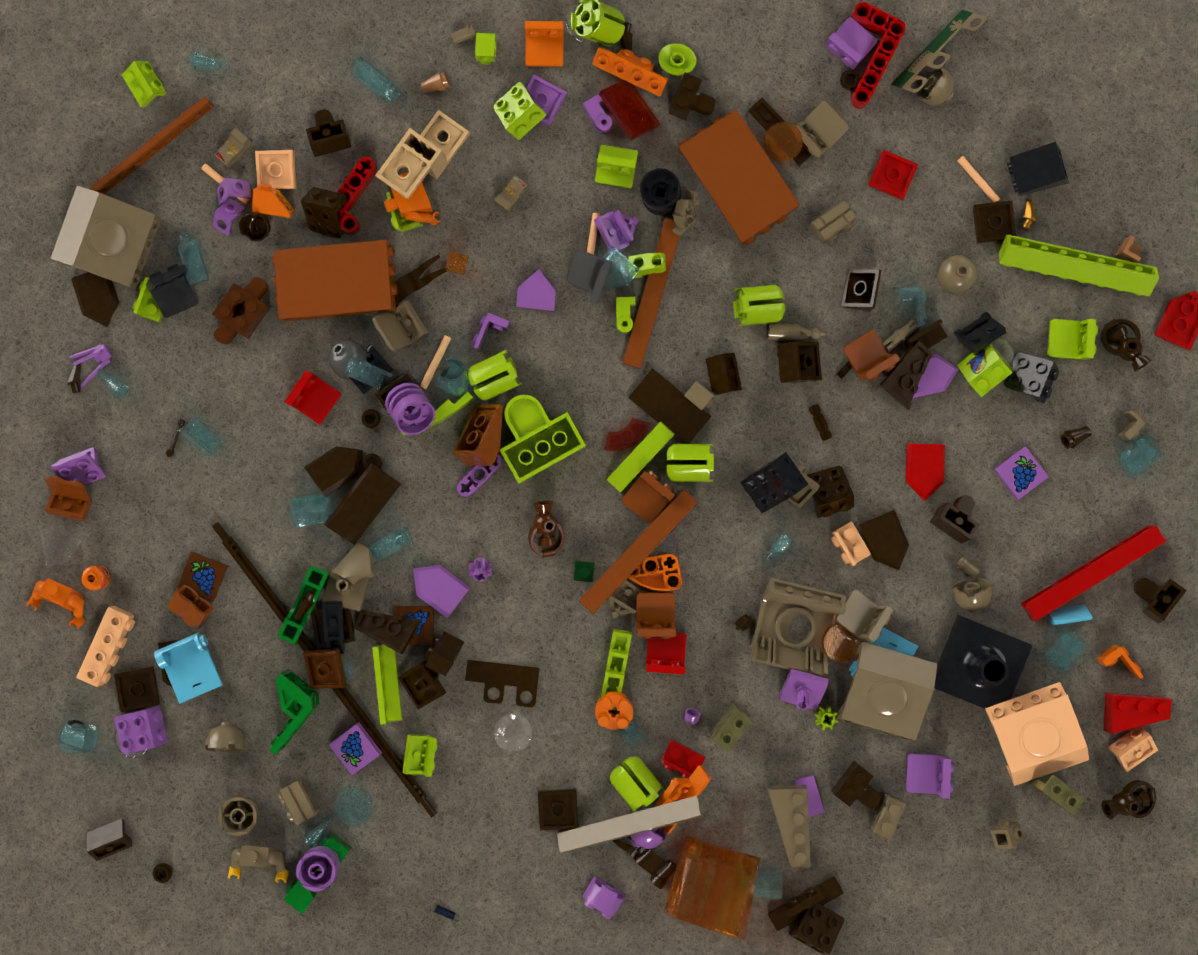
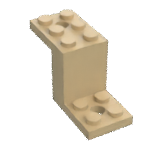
[375,110,470,200]

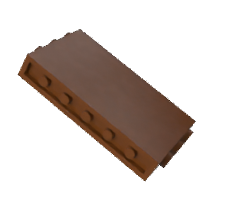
[678,110,800,246]
[272,240,397,322]

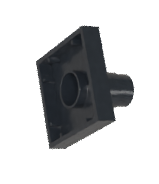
[934,615,1032,709]

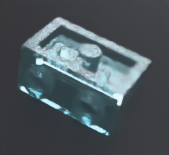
[1117,436,1162,479]
[1045,630,1089,675]

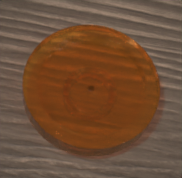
[764,122,803,162]
[821,623,859,662]

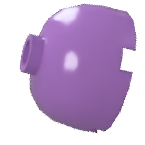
[630,810,667,849]

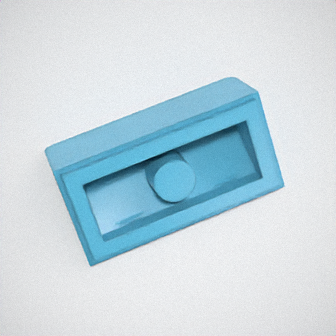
[1047,604,1093,625]

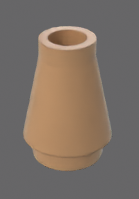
[421,72,450,94]

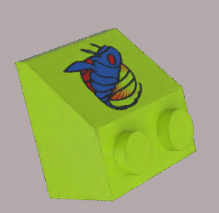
[957,343,1013,397]

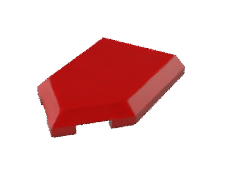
[1155,291,1198,350]
[905,443,945,501]

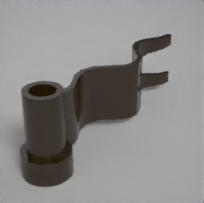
[394,254,449,308]
[612,836,678,889]

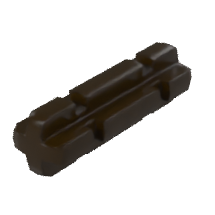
[809,404,832,441]

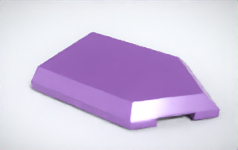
[913,354,959,398]
[413,565,471,618]

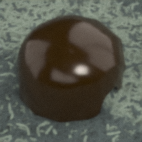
[238,212,271,241]

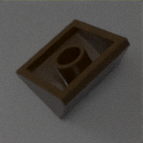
[841,269,882,312]

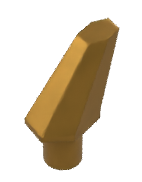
[1022,199,1036,230]

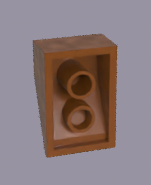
[452,404,503,466]

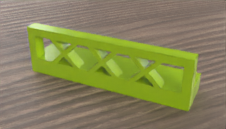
[372,644,403,725]

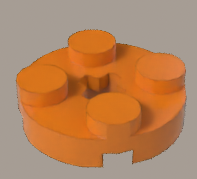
[595,691,634,730]

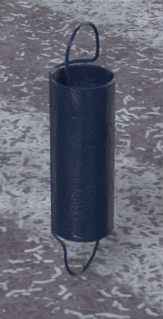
[430,905,460,921]

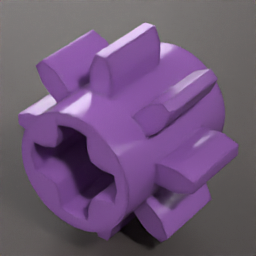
[469,558,492,582]

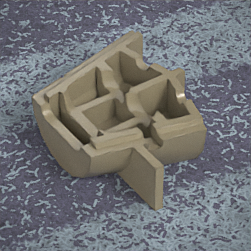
[672,189,700,236]

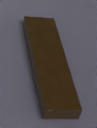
[748,98,812,167]

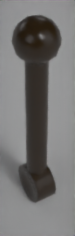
[166,419,185,457]

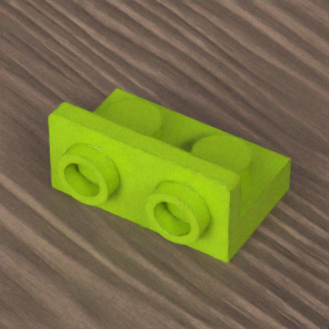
[133,277,163,322]

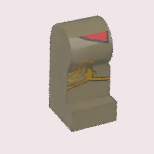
[215,128,253,168]
[494,175,529,214]

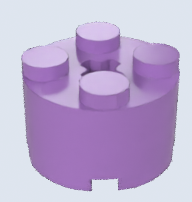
[296,846,340,892]

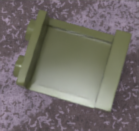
[709,703,752,752]
[1028,774,1084,815]

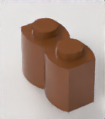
[168,584,213,630]

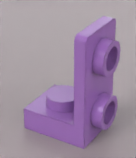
[472,313,511,351]

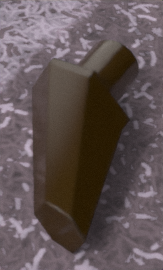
[621,22,633,51]
[67,363,81,394]
[295,590,315,621]

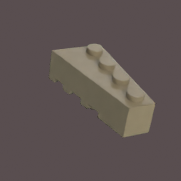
[767,784,811,867]

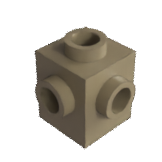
[990,819,1024,850]

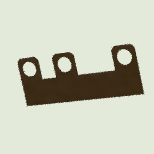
[465,660,539,707]

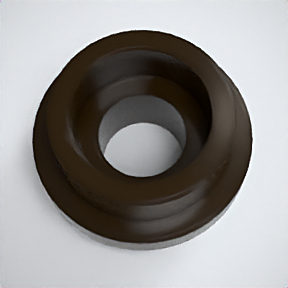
[362,409,381,428]
[734,614,753,631]
[153,863,173,883]

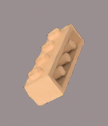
[76,606,135,687]

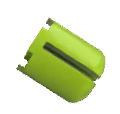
[571,0,625,46]
[733,285,785,326]
[468,350,522,400]
[667,444,714,482]
[610,756,665,813]

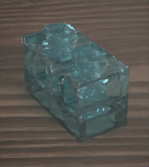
[290,493,334,528]

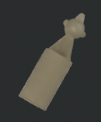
[767,323,826,341]

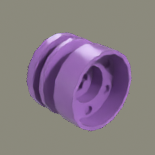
[385,383,435,435]

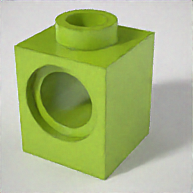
[475,33,497,65]

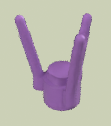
[69,343,113,387]

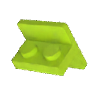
[595,145,638,189]

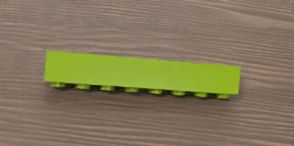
[999,234,1159,297]

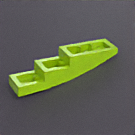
[401,392,475,436]
[606,422,675,493]
[601,628,632,711]

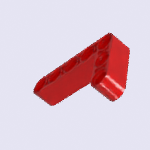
[851,2,906,109]

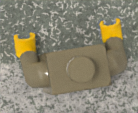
[228,845,289,883]

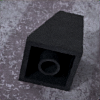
[1007,142,1069,196]

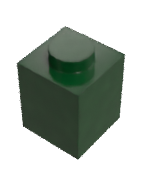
[574,560,595,582]

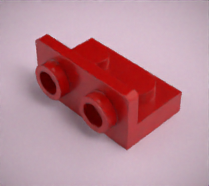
[661,739,706,779]

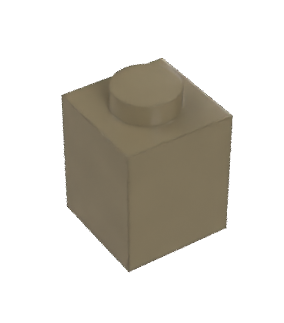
[684,380,716,410]

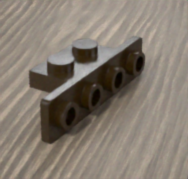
[768,876,843,931]

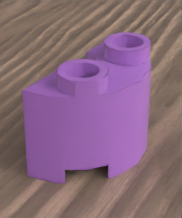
[583,876,627,919]

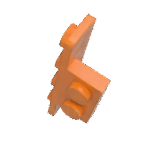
[592,47,668,96]
[654,766,711,834]

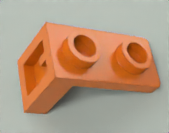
[1096,645,1144,679]

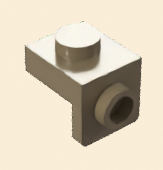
[1118,410,1146,441]

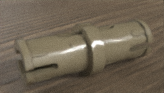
[883,320,919,353]

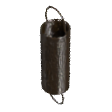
[834,361,852,382]

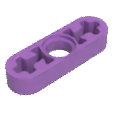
[457,454,502,497]

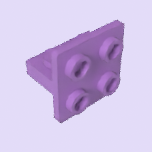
[51,447,106,485]

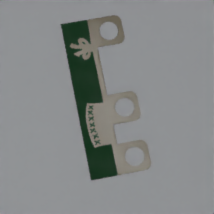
[891,10,987,93]

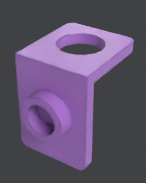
[217,178,252,205]
[213,198,245,236]

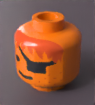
[81,565,111,591]

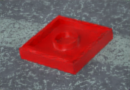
[868,150,918,200]

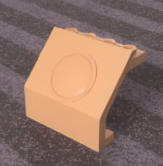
[985,682,1089,786]

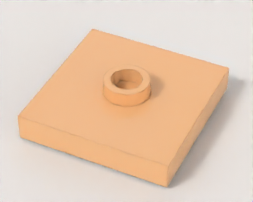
[255,150,297,190]

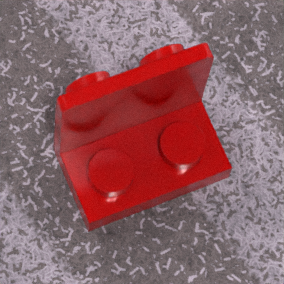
[284,370,342,424]
[645,633,687,675]

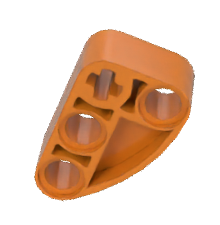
[628,553,682,591]

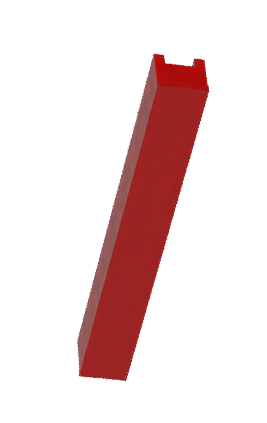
[1021,525,1167,621]

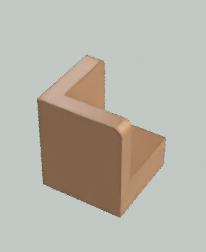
[1115,236,1143,263]

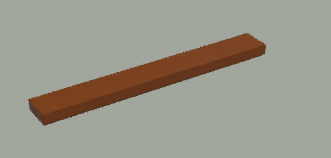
[89,96,214,195]
[622,217,680,369]
[579,490,698,615]

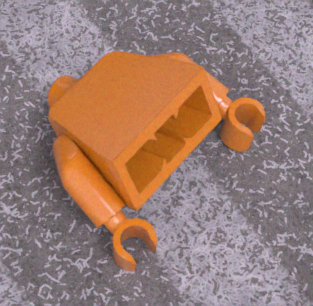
[384,172,441,226]
[26,578,85,630]

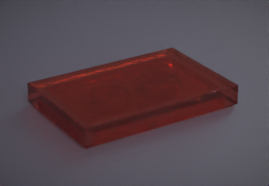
[599,80,660,141]

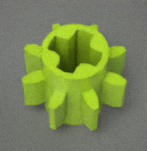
[814,706,838,730]

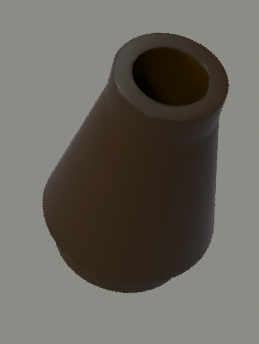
[1061,426,1092,449]

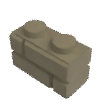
[810,201,856,244]
[278,777,320,825]
[869,792,906,840]

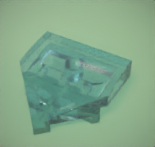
[602,246,640,289]

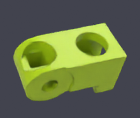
[629,253,666,279]
[616,297,636,334]

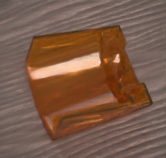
[664,836,761,940]

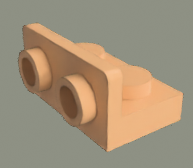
[831,521,871,566]
[1108,727,1158,772]

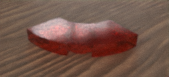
[604,418,650,451]

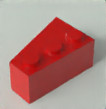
[1103,692,1172,734]

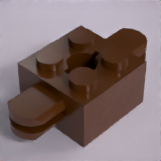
[212,277,270,345]

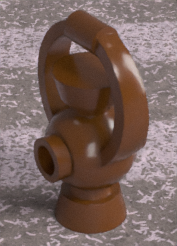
[528,500,565,558]

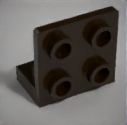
[789,903,845,955]

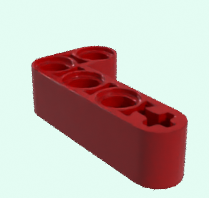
[337,157,377,235]

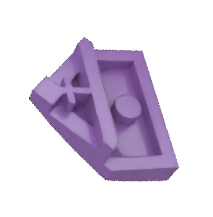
[594,210,639,254]
[516,268,556,311]

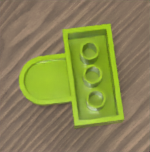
[500,395,586,484]

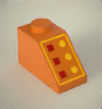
[252,183,295,218]

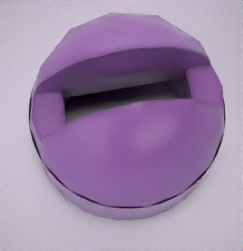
[684,708,701,725]

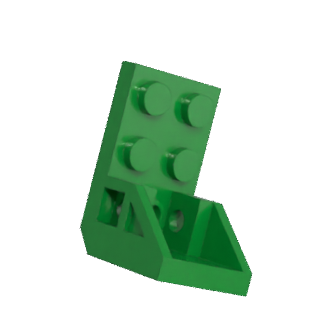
[269,669,320,755]

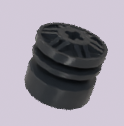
[640,168,681,216]

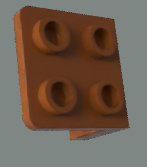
[843,330,900,382]
[622,471,675,523]
[45,476,92,521]
[636,592,676,639]

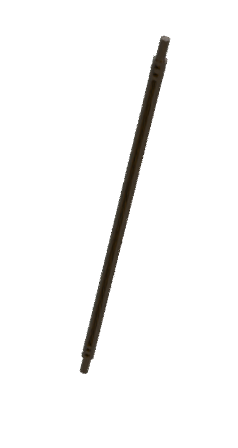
[212,522,437,818]

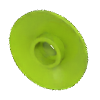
[658,43,696,76]

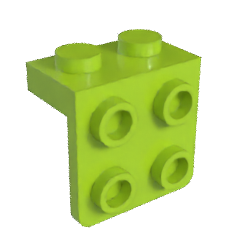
[493,82,547,140]
[1047,319,1098,360]

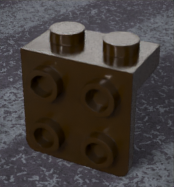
[301,187,347,238]
[807,466,854,518]

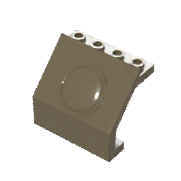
[50,186,161,290]
[749,578,846,678]
[837,642,937,741]

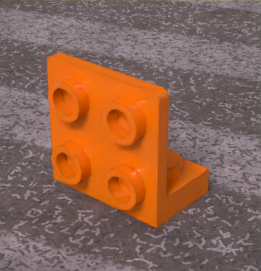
[525,21,564,67]

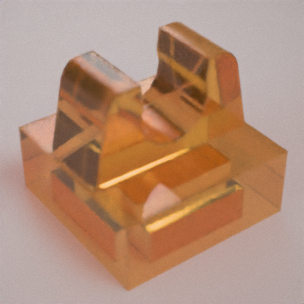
[445,251,469,275]

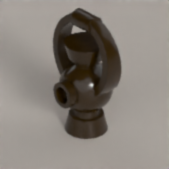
[1101,319,1152,372]
[1101,780,1157,819]

